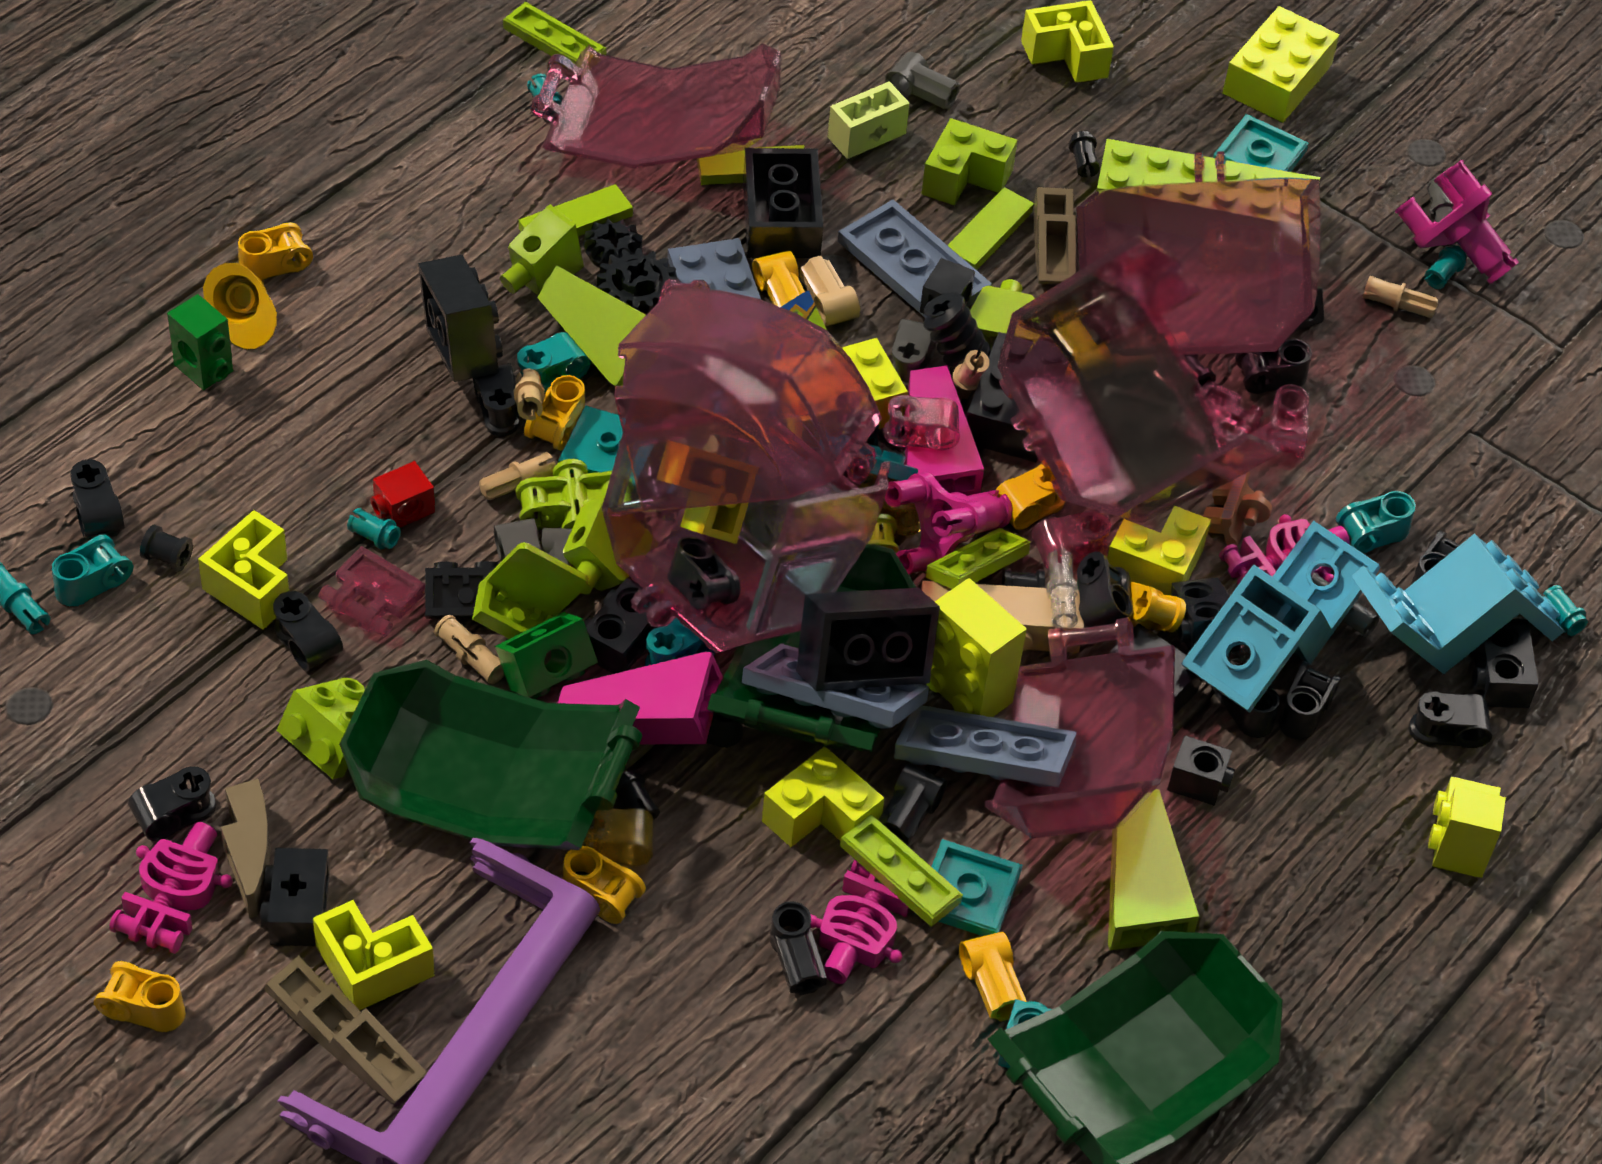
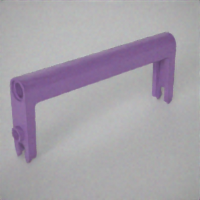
[277,838,600,1164]

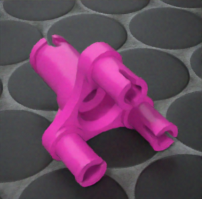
[1395,160,1519,284]
[883,472,1012,575]

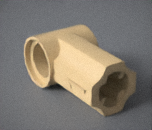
[800,256,860,327]

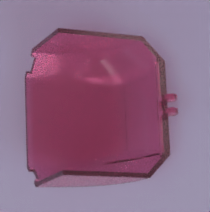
[1076,151,1320,357]
[614,288,882,512]

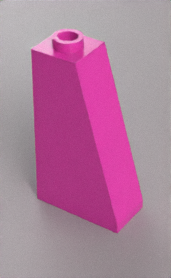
[905,366,984,505]
[558,652,723,744]

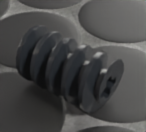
[923,292,991,376]

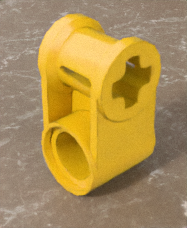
[238,222,314,281]
[524,375,585,451]
[995,462,1068,530]
[1120,581,1186,633]
[562,846,646,924]
[94,961,186,1032]

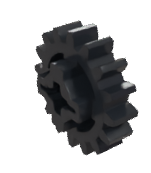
[597,248,678,318]

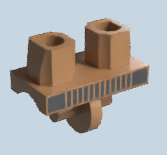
[1203,468,1272,546]

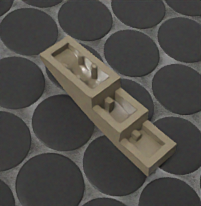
[264,956,427,1104]

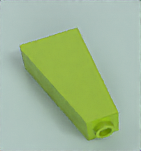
[537,265,673,394]
[1108,789,1199,951]

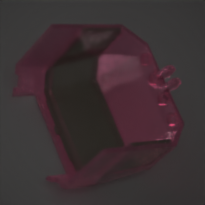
[997,235,1281,523]

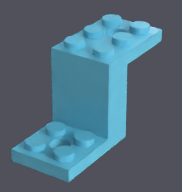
[1181,520,1381,713]
[1352,533,1565,674]

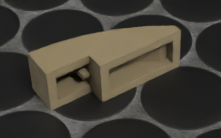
[1034,187,1076,285]
[221,779,271,919]

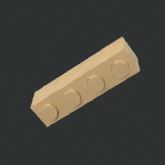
[921,581,1084,653]

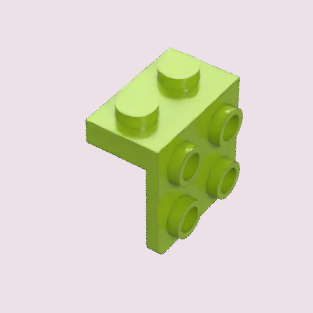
[472,542,588,639]
[276,678,365,779]

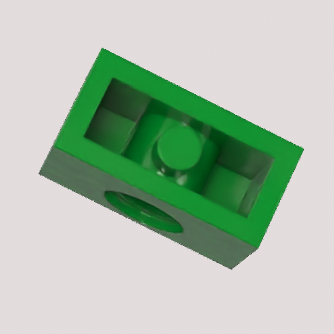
[167,294,234,391]
[495,612,598,698]

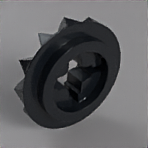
[584,218,642,264]

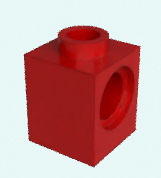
[370,461,435,528]

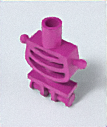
[1219,515,1350,585]
[109,822,233,954]
[811,859,910,984]

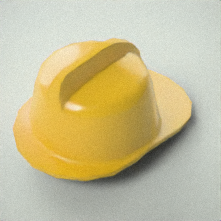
[203,263,277,349]

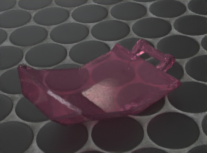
[530,43,781,168]
[985,618,1175,839]

